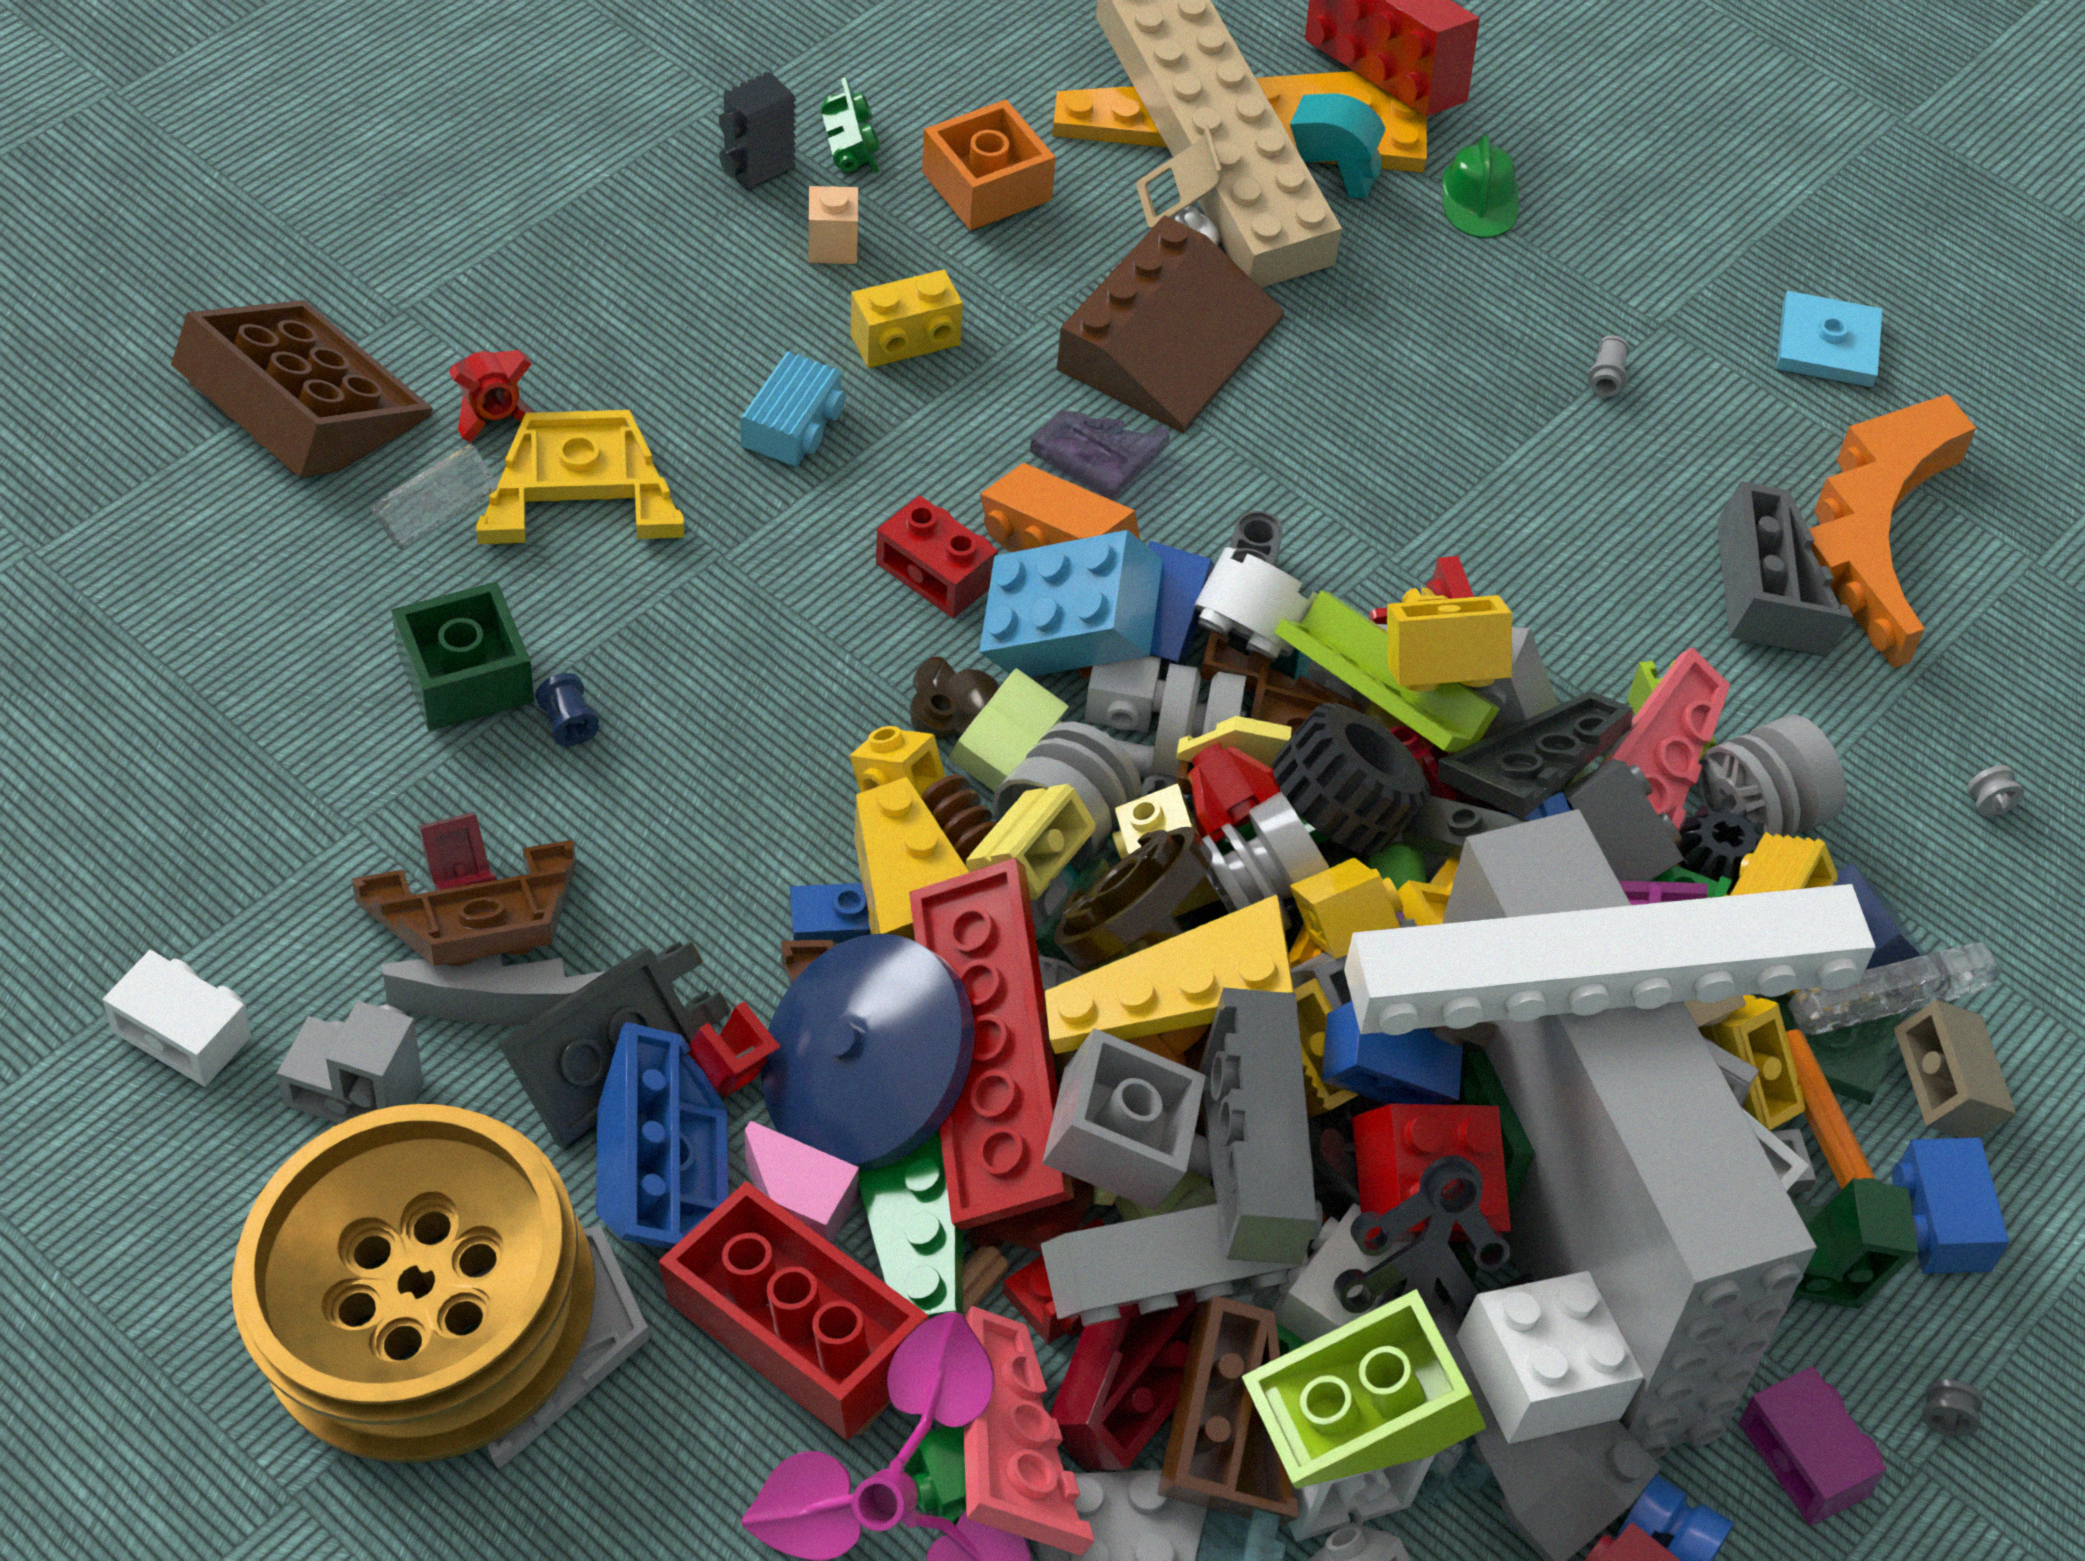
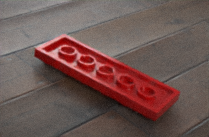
[909,858,1074,1230]

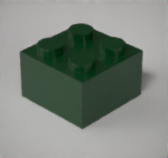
[391,581,534,731]

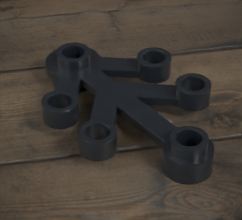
[1333,1155,1510,1325]

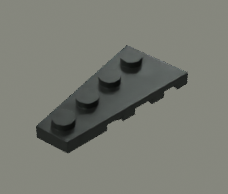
[1438,691,1633,819]

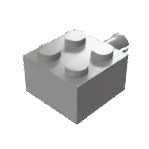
[1042,1028,1213,1210]

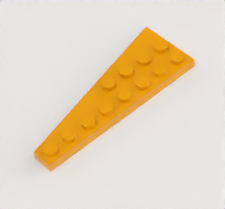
[1052,71,1427,173]

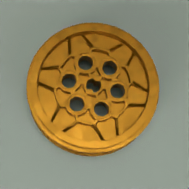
[232,1104,595,1463]

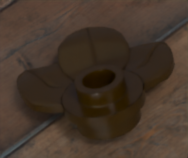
[910,656,999,740]

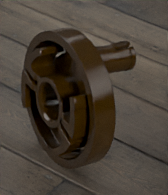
[1054,826,1213,967]

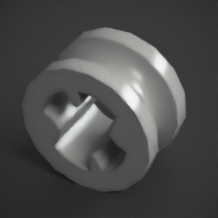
[1967,765,2024,817]

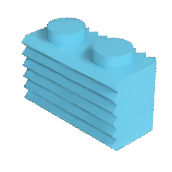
[741,351,846,467]

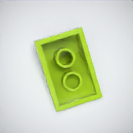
[1242,1289,1487,1489]

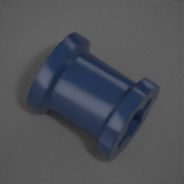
[535,673,599,747]

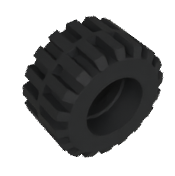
[1272,703,1430,855]

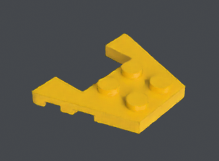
[476,410,684,544]

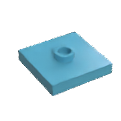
[1776,291,1882,388]

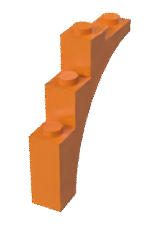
[1809,394,1976,668]

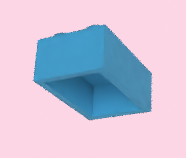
[979,530,1163,677]

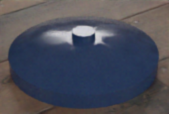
[761,934,974,1171]

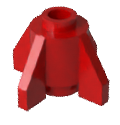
[449,350,535,443]
[1187,743,1281,846]

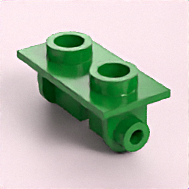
[821,77,881,173]

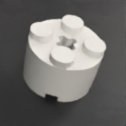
[1194,547,1318,663]

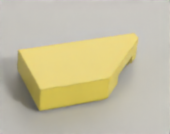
[1176,716,1292,770]

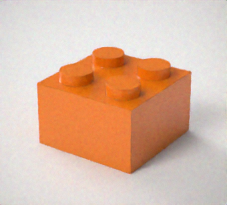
[922,99,1056,231]

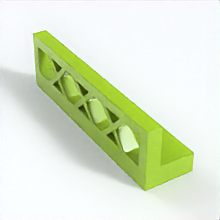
[1274,590,1500,753]

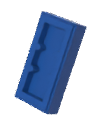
[790,883,871,942]

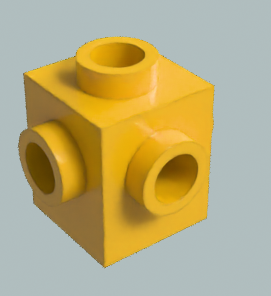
[849,726,946,797]

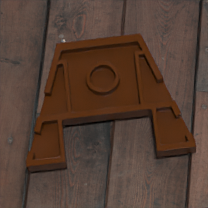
[1174,630,1362,795]
[352,839,576,966]

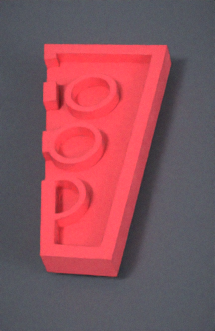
[1598,647,1730,831]
[964,1306,1095,1556]

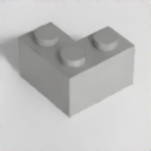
[276,1000,424,1124]

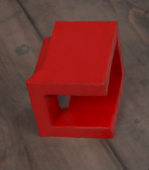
[688,1001,781,1098]

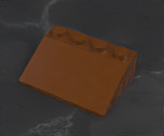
[1057,215,1284,434]
[171,300,433,477]

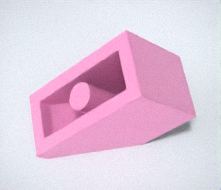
[745,1121,859,1244]

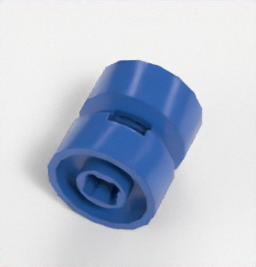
[1615,1474,1734,1561]

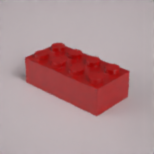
[1305,0,1480,117]
[658,1181,929,1441]

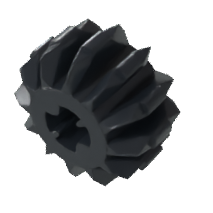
[1675,802,1764,894]

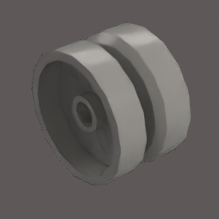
[1150,663,1246,779]

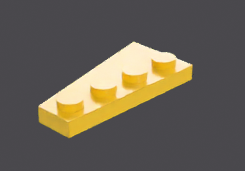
[1045,894,1295,1054]

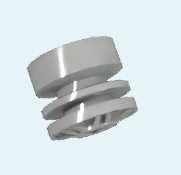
[1698,713,1847,838]
[992,721,1142,871]
[1202,791,1329,931]

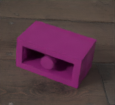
[1738,1366,1887,1527]

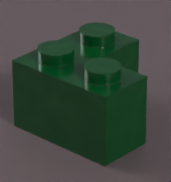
[1790,1178,1918,1309]

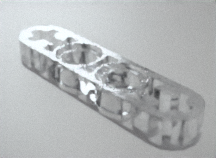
[1788,942,2002,1035]

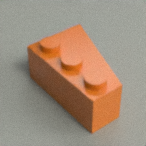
[980,462,1141,553]

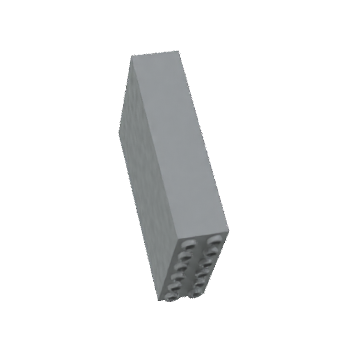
[1442,809,1817,1460]

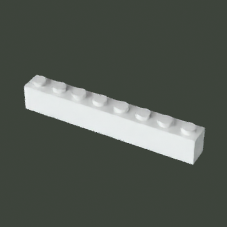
[1344,884,1875,1035]

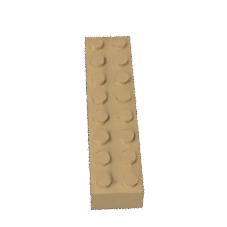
[1096,0,1342,288]

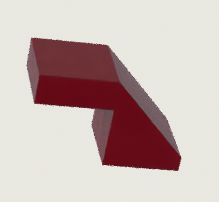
[418,812,497,891]

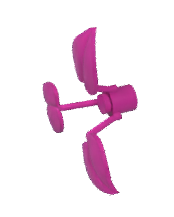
[741,1312,1032,1561]

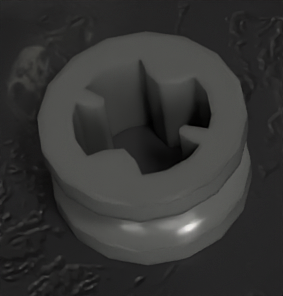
[1922,1380,1983,1436]

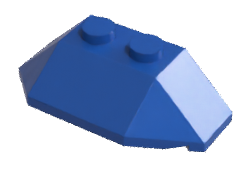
[596,1022,728,1249]

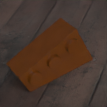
[1157,1295,1299,1527]

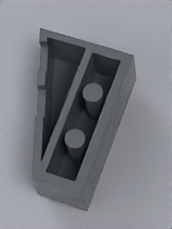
[1717,481,1854,657]

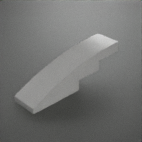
[381,953,606,1026]

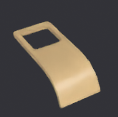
[1136,121,1224,228]

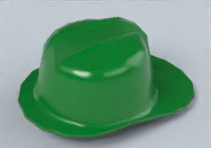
[1442,135,1519,238]

